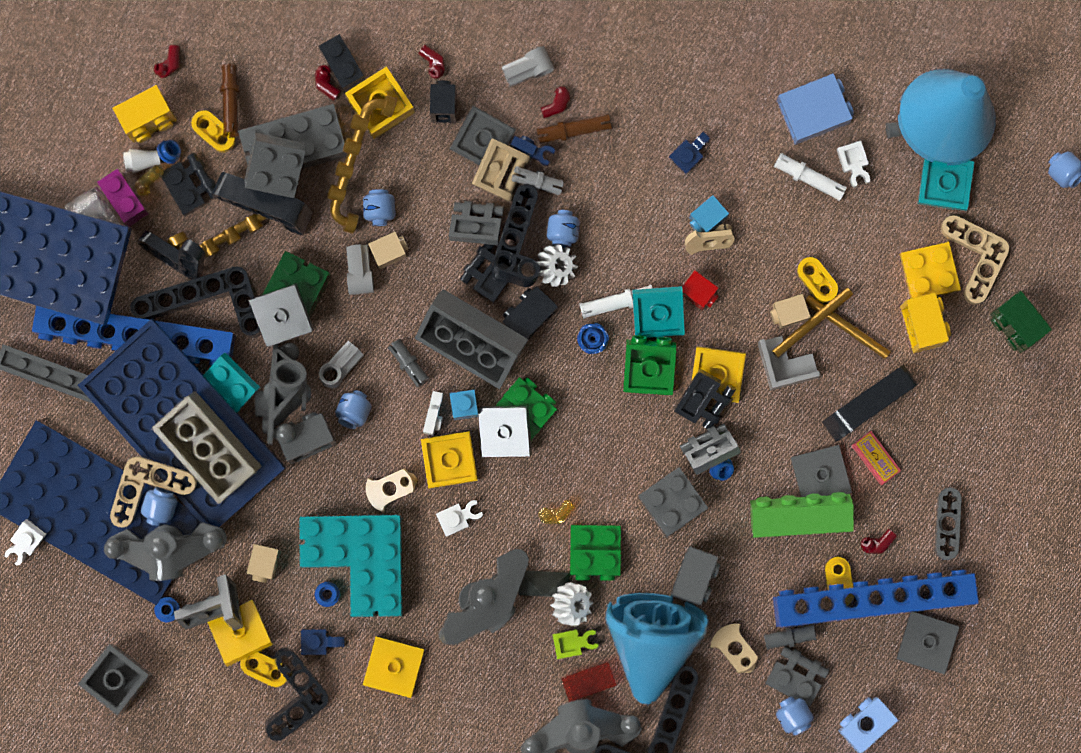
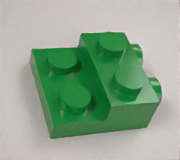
[623,335,676,395]
[496,377,557,441]
[570,525,621,581]

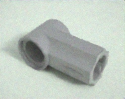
[502,46,555,87]
[346,244,374,295]
[319,341,364,389]

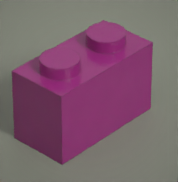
[97,169,149,227]

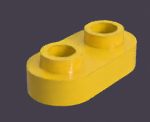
[191,111,235,153]
[797,257,838,302]
[825,557,854,605]
[240,652,289,687]

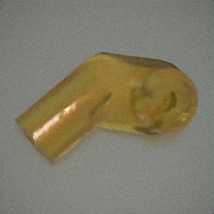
[134,165,164,196]
[538,499,575,524]

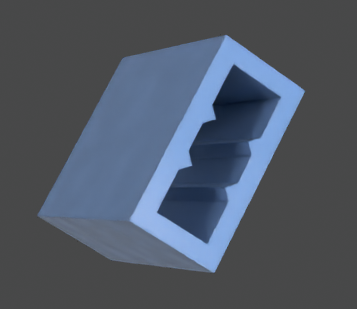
[777,74,854,145]

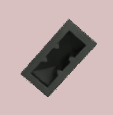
[518,571,570,597]

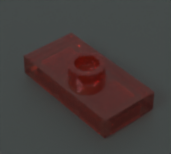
[561,662,617,702]

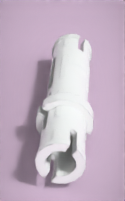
[774,153,847,201]
[579,285,652,319]

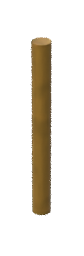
[772,287,853,358]
[805,295,891,359]

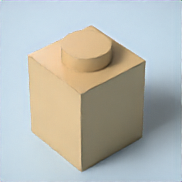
[368,232,408,269]
[770,294,810,329]
[247,544,281,583]

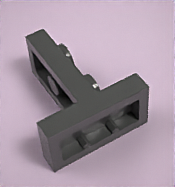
[174,574,243,631]

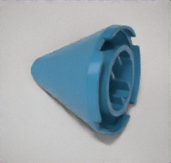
[898,69,996,165]
[606,593,708,704]

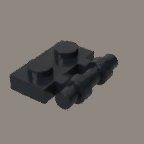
[159,153,216,217]
[459,244,510,303]
[674,368,736,429]

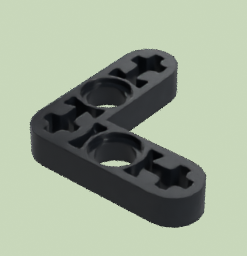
[137,231,205,280]
[265,647,328,741]

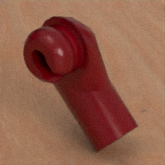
[418,44,445,79]
[154,45,180,78]
[315,65,341,101]
[540,86,570,119]
[860,529,897,554]

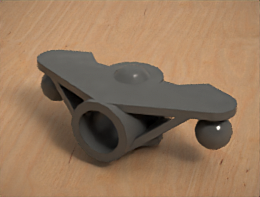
[264,342,311,444]
[104,522,227,580]
[439,549,528,645]
[521,699,641,753]

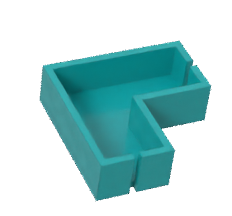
[299,515,403,617]

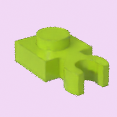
[553,630,598,659]

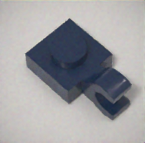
[668,131,710,175]
[511,135,555,166]
[301,629,345,655]

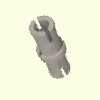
[512,166,563,195]

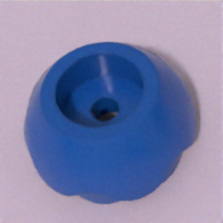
[577,323,609,354]

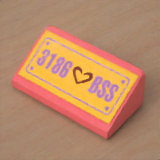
[851,431,901,485]

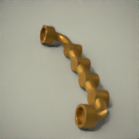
[328,95,397,234]
[167,197,295,258]

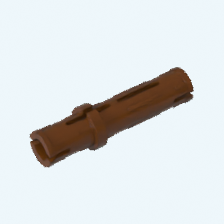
[220,64,240,138]
[536,114,612,144]

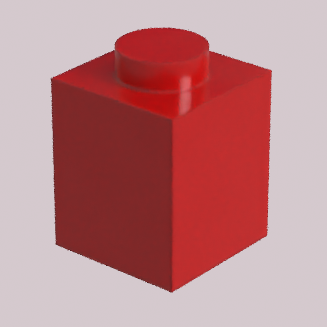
[682,270,719,310]

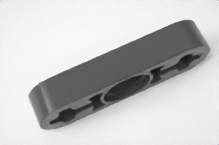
[935,487,961,560]

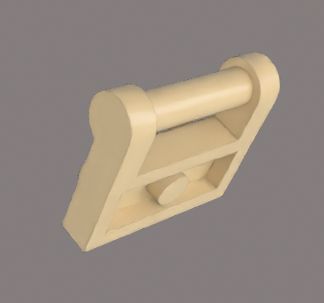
[472,139,531,202]

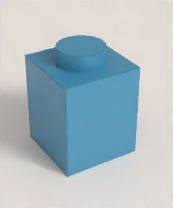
[689,195,729,233]
[450,390,479,421]

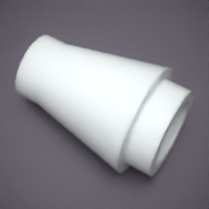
[123,149,160,173]

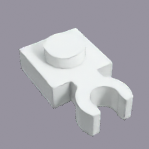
[837,141,870,188]
[423,391,443,436]
[436,500,483,537]
[5,519,46,566]

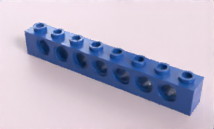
[32,306,236,366]
[773,569,978,627]

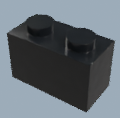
[318,34,365,93]
[430,80,457,123]
[502,286,558,340]

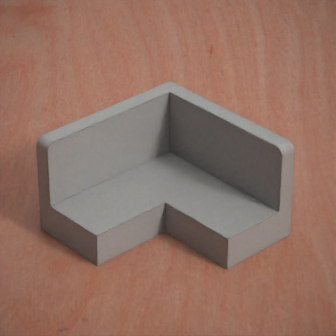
[757,336,821,391]

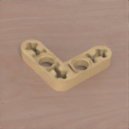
[941,216,1009,305]
[110,457,197,527]

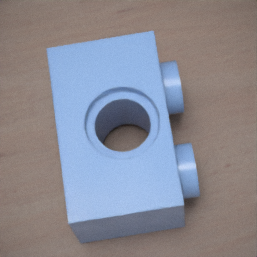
[838,697,898,753]

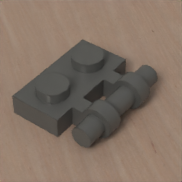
[449,200,504,245]
[680,423,741,475]
[765,646,829,707]

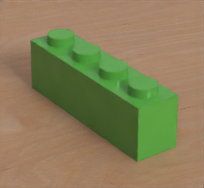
[750,492,854,538]

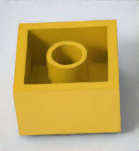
[345,66,415,139]
[112,85,177,143]
[900,292,951,354]

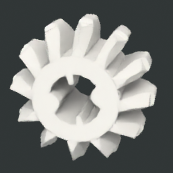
[537,244,578,287]
[550,583,594,626]

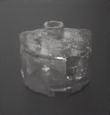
[65,187,119,224]

